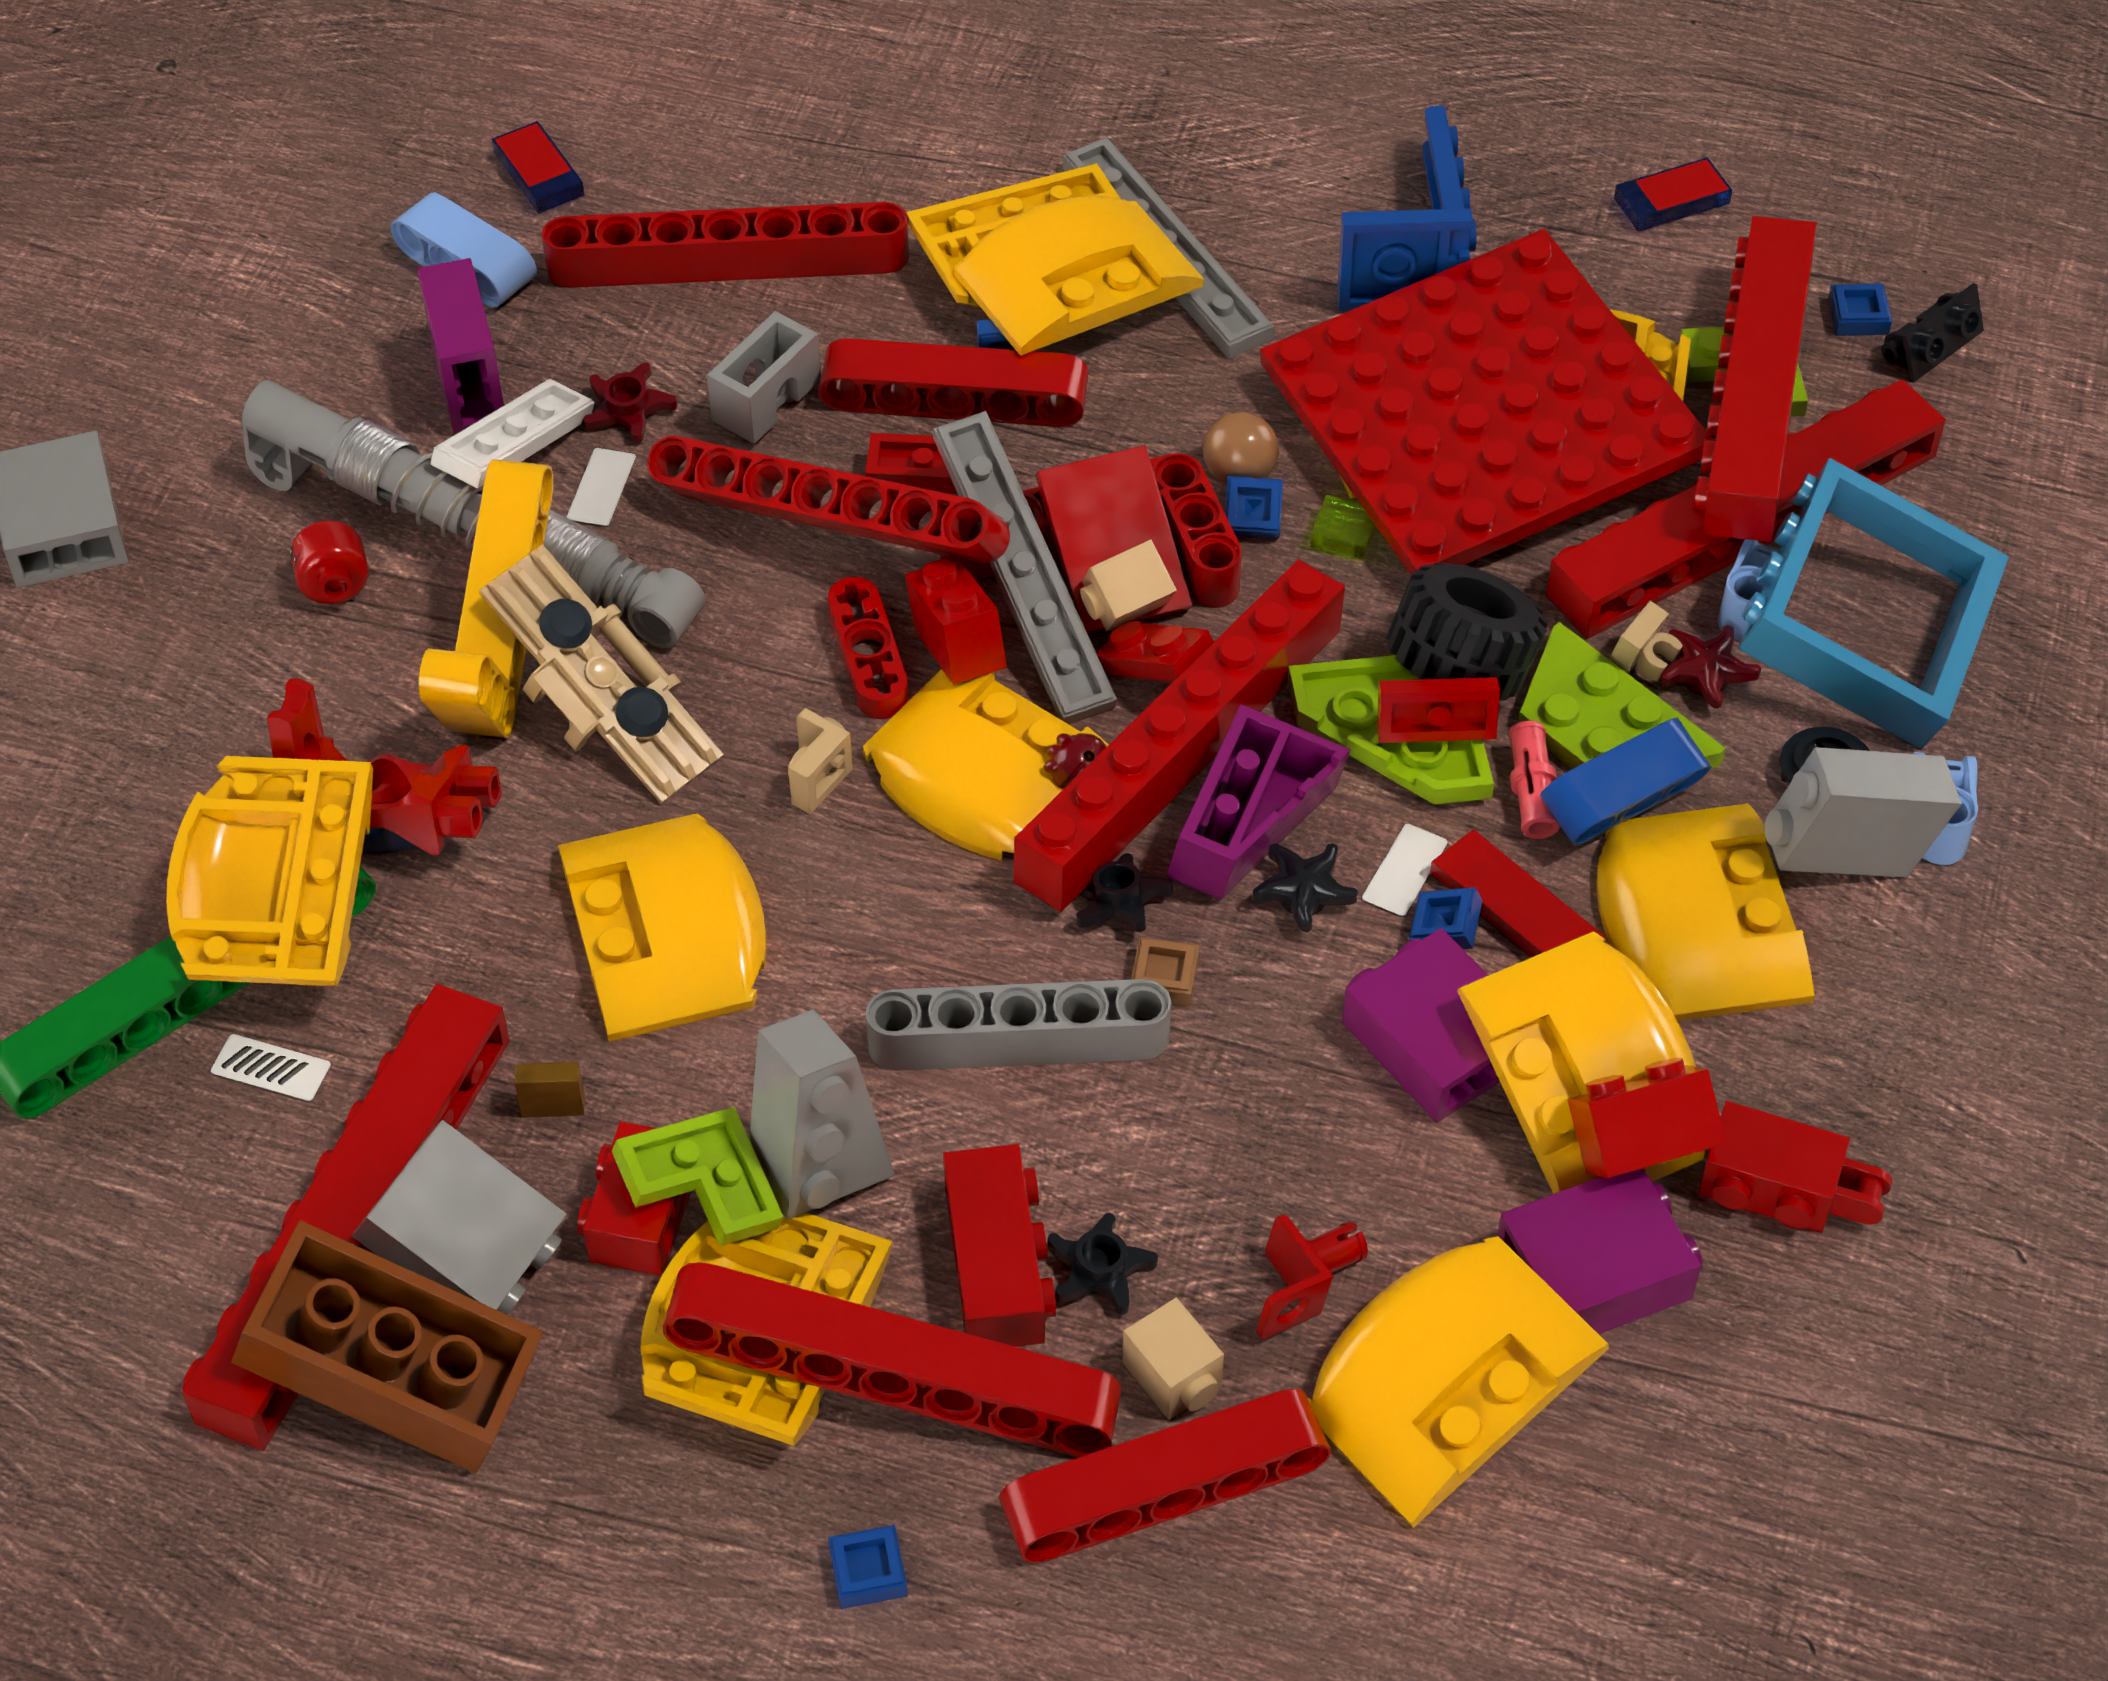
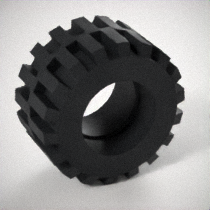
[1386,563,1548,701]

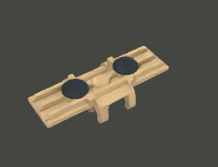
[479,544,724,804]

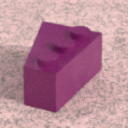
[1166,704,1351,900]

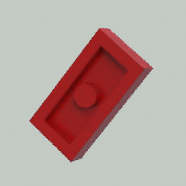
[865,433,957,493]
[1096,621,1214,682]
[1377,677,1500,743]

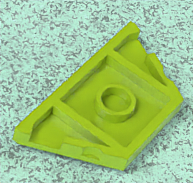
[1518,622,1726,769]

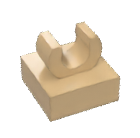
[1609,601,1683,681]

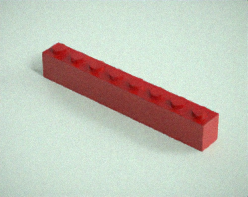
[1694,216,1817,542]
[1546,379,1946,639]
[1013,559,1345,912]
[182,983,510,1451]

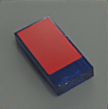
[492,121,585,214]
[1614,157,1733,232]

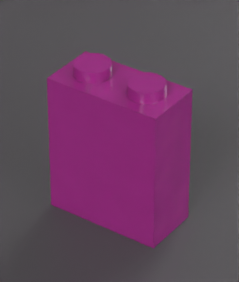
[417,258,504,435]
[1342,928,1500,1123]
[1497,1168,1703,1334]

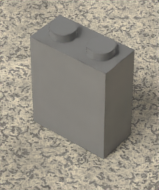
[0,430,129,588]
[1764,747,1962,878]
[352,1119,567,1315]

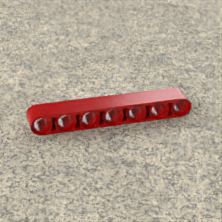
[541,202,909,288]
[647,436,1010,563]
[663,1262,1121,1457]

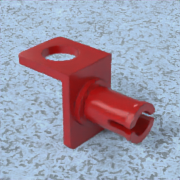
[1256,1214,1368,1340]

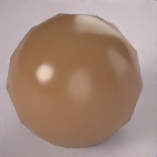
[1202,411,1279,485]

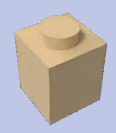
[1080,540,1177,631]
[1122,1297,1224,1420]

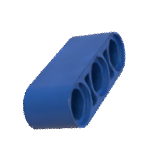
[1540,718,1712,846]

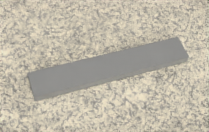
[1063,137,1274,359]
[933,411,1117,724]

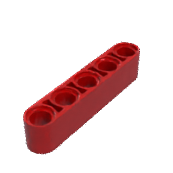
[818,338,1089,427]
[999,1389,1332,1563]

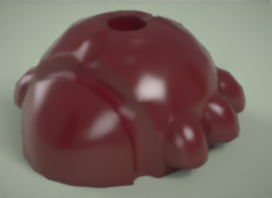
[1043,733,1106,788]

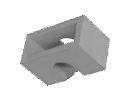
[707,311,821,444]

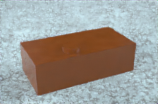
[230,1220,544,1473]

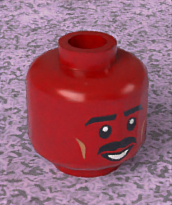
[290,520,369,604]

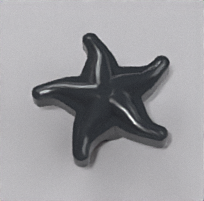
[1252,843,1358,932]
[1076,853,1173,932]
[1047,1213,1158,1315]

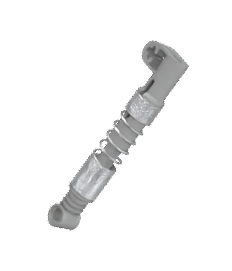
[242,379,706,648]

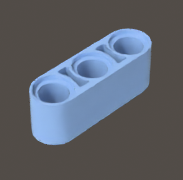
[390,192,537,308]

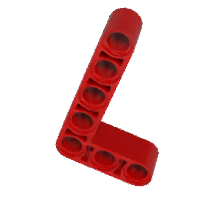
[940,453,1242,608]

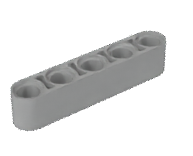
[865,979,1171,1070]

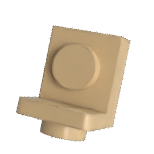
[788,708,853,815]

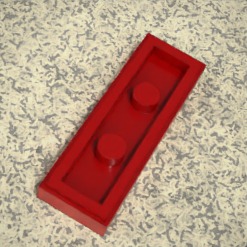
[1430,829,1606,957]

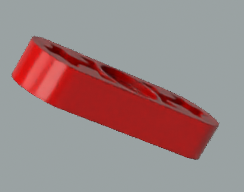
[828,577,908,719]

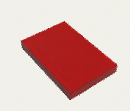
[1035,445,1192,635]

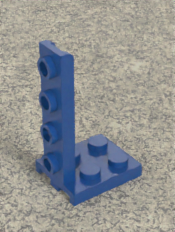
[1337,105,1477,312]

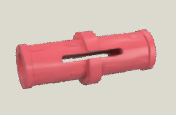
[1508,721,1560,839]

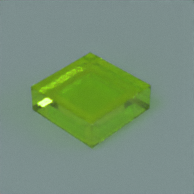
[1310,495,1376,560]

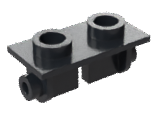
[1881,283,1984,382]

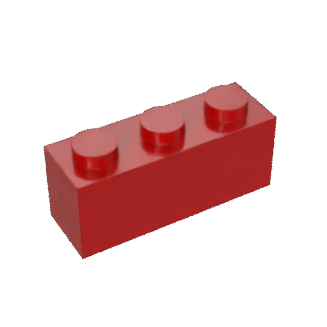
[943,1144,1056,1347]

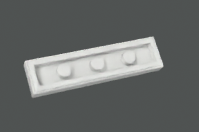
[430,379,595,489]

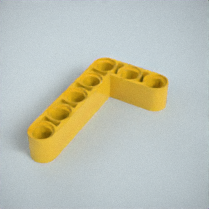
[419,459,553,738]

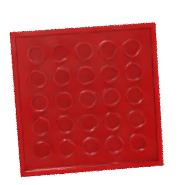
[1260,228,1713,575]

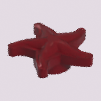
[583,363,678,443]
[1660,625,1761,709]

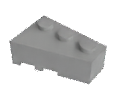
[749,1009,895,1219]

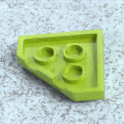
[1287,655,1494,805]

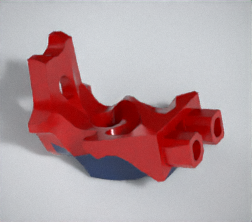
[267,678,502,855]

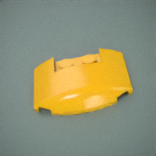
[906,163,1121,308]
[954,196,1204,356]
[863,669,1109,861]
[166,756,373,986]
[1597,803,1815,1021]
[558,813,766,1042]
[1457,931,1705,1194]
[641,1212,892,1446]
[1308,1236,1609,1528]

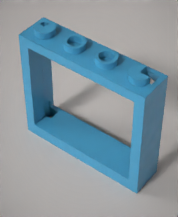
[1738,458,2009,749]

